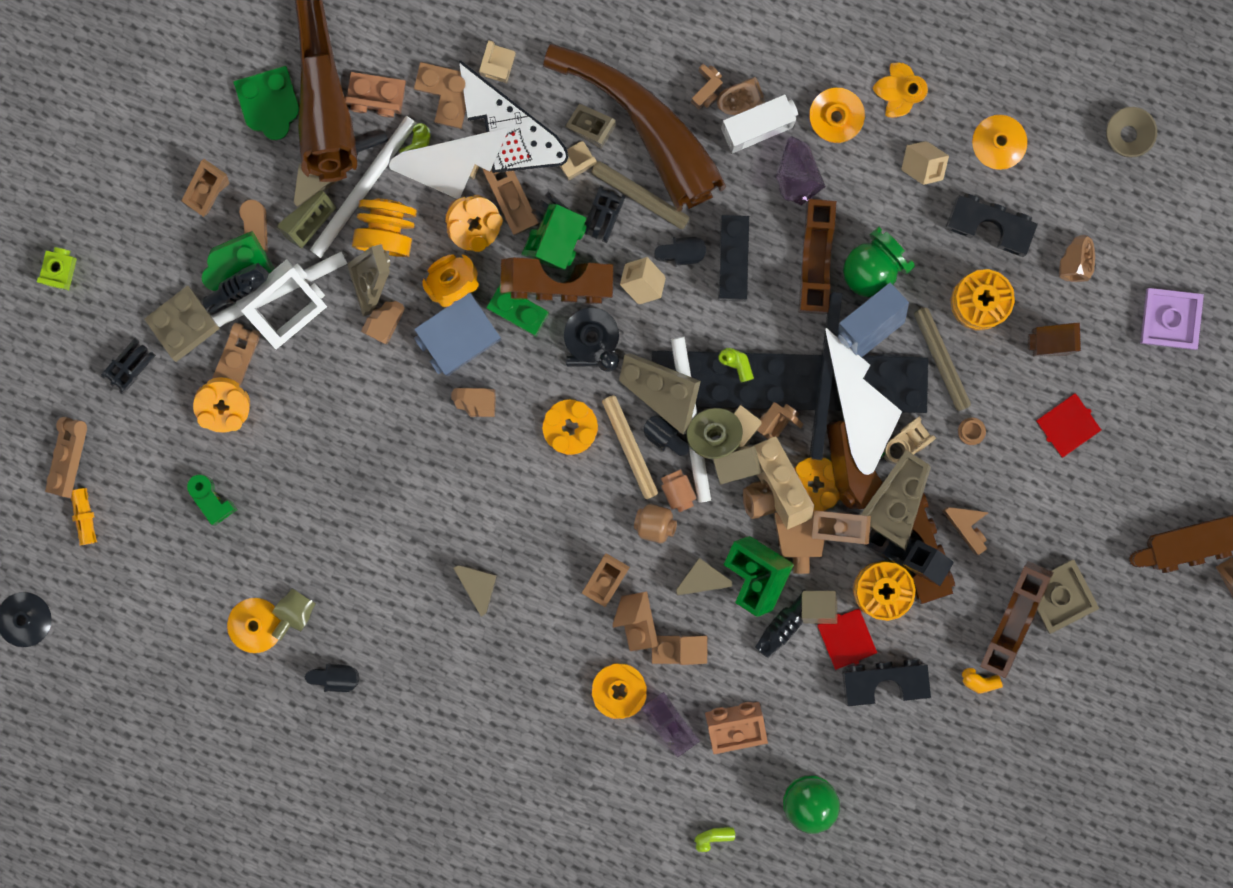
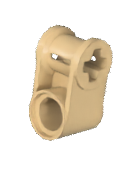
[883,416,936,464]

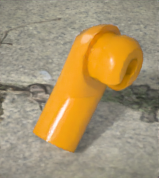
[961,668,1003,694]

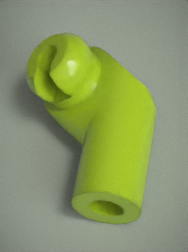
[399,123,431,153]
[719,348,754,383]
[694,827,735,852]

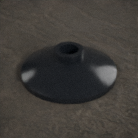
[564,308,619,363]
[0,592,52,647]

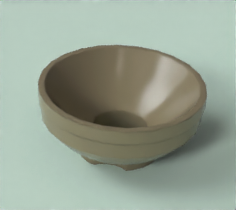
[1106,107,1157,158]

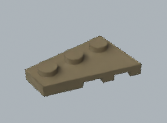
[347,244,390,317]
[619,353,701,434]
[861,450,931,551]

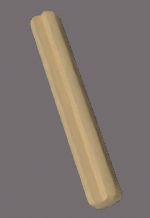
[602,395,658,499]

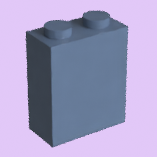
[838,282,909,358]
[414,293,502,376]

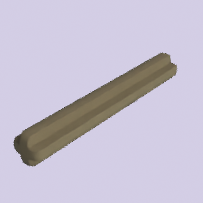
[592,161,689,229]
[914,307,971,411]

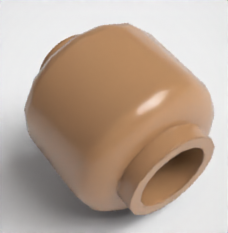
[634,504,677,544]

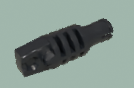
[202,263,269,313]
[755,589,806,658]

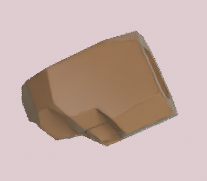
[717,77,765,115]
[1059,235,1095,282]
[361,301,405,345]
[451,388,496,417]
[743,481,776,519]

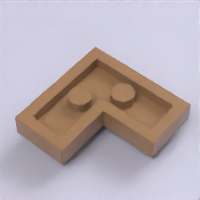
[414,62,466,129]

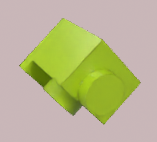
[37,247,77,291]

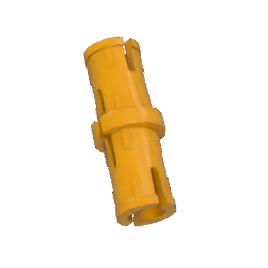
[71,488,97,546]

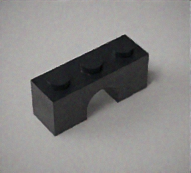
[945,193,1038,257]
[718,215,750,302]
[863,529,954,586]
[842,659,931,706]

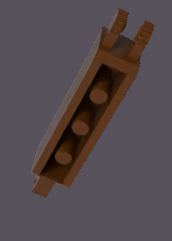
[1129,515,1233,573]

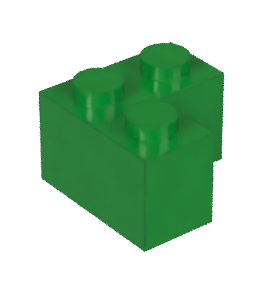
[521,204,586,269]
[487,284,549,338]
[723,536,794,617]

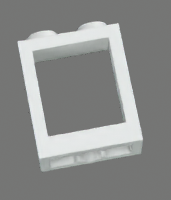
[721,95,798,153]
[236,259,327,349]

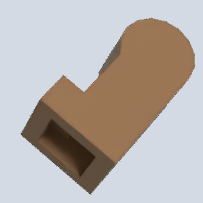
[239,200,268,252]

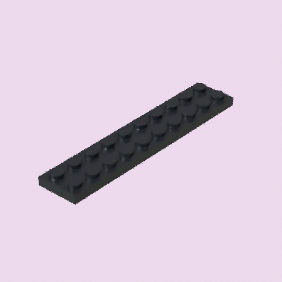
[651,350,929,413]

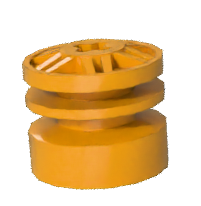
[352,198,417,257]
[950,269,1015,331]
[853,561,916,621]

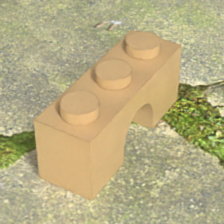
[754,436,814,530]

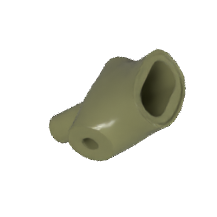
[272,588,316,641]

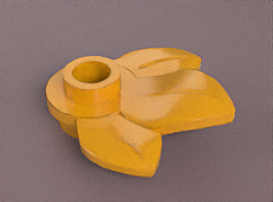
[872,62,928,118]

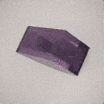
[776,136,826,206]
[642,692,700,757]

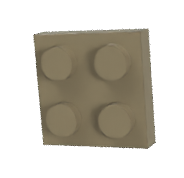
[144,285,220,362]
[1037,559,1099,634]

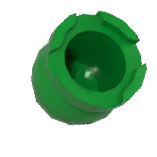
[843,226,915,297]
[783,775,840,834]

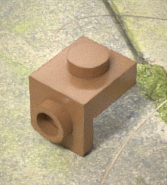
[691,64,723,110]
[757,402,804,440]

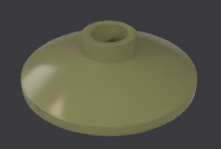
[687,408,743,459]

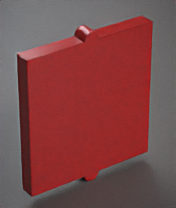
[1036,393,1102,458]
[817,608,877,670]

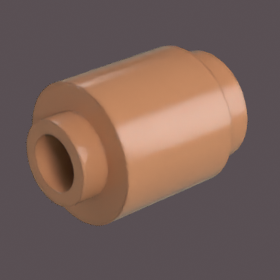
[661,469,697,512]

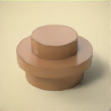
[958,418,986,445]

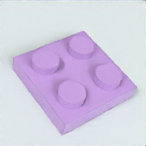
[1140,288,1204,350]

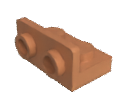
[345,72,406,118]
[705,702,768,755]

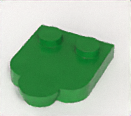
[233,66,299,141]
[202,231,275,291]

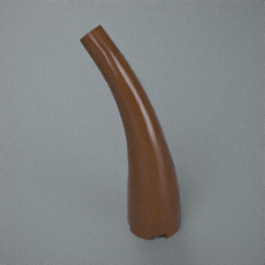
[295,0,357,182]
[543,43,727,212]

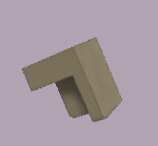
[802,591,837,624]

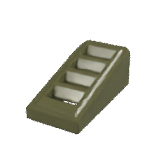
[277,190,337,249]

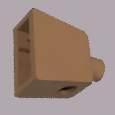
[774,512,824,574]

